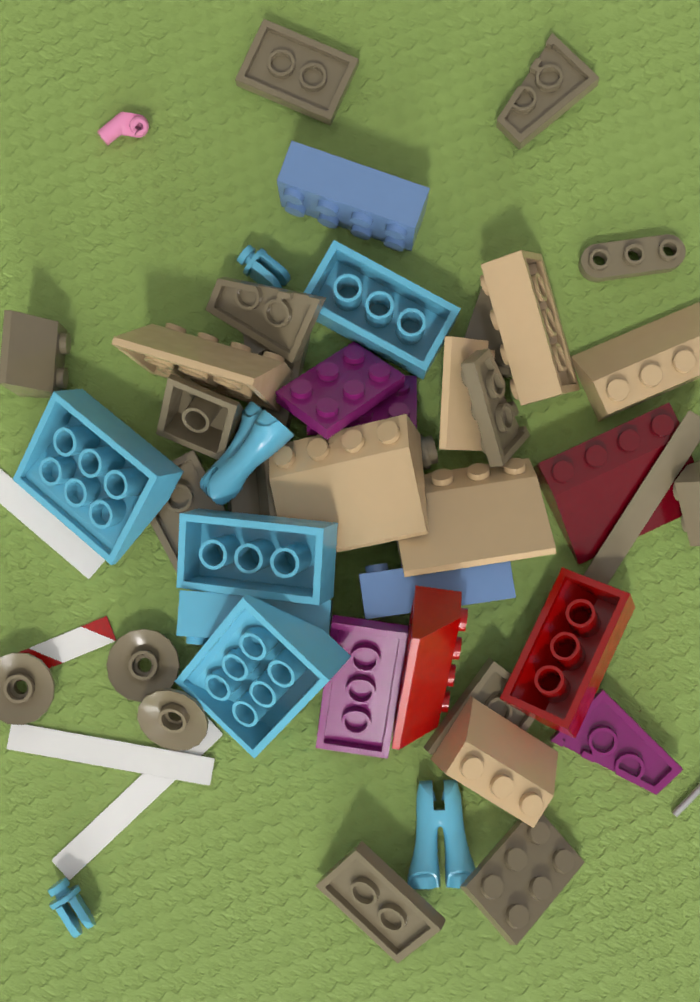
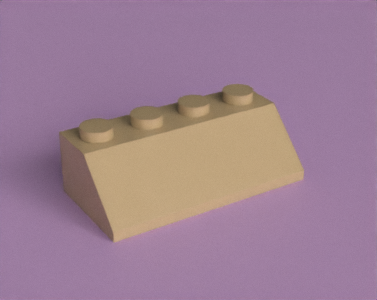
[480,250,580,406]
[571,302,700,422]

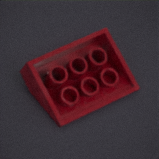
[533,402,694,565]

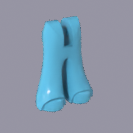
[200,401,295,505]
[407,779,476,889]

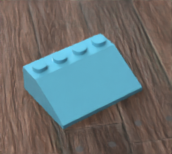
[12,389,184,565]
[174,594,351,759]

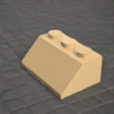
[439,336,495,451]
[431,696,558,828]

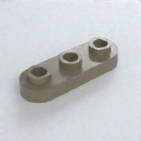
[578,234,686,282]

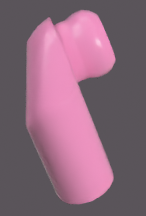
[97,112,149,145]

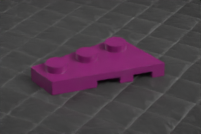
[550,688,683,795]

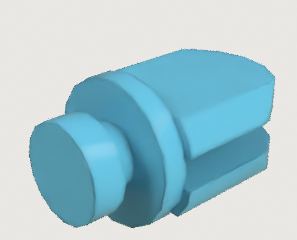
[237,245,291,288]
[47,877,96,938]

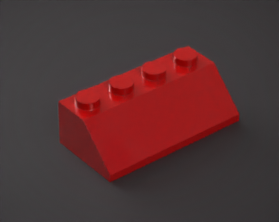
[500,567,635,738]
[392,585,468,750]

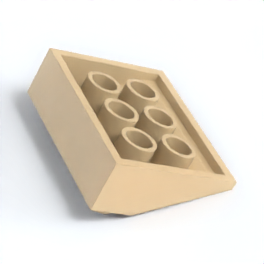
[111,323,293,412]
[269,414,429,553]
[396,458,556,577]

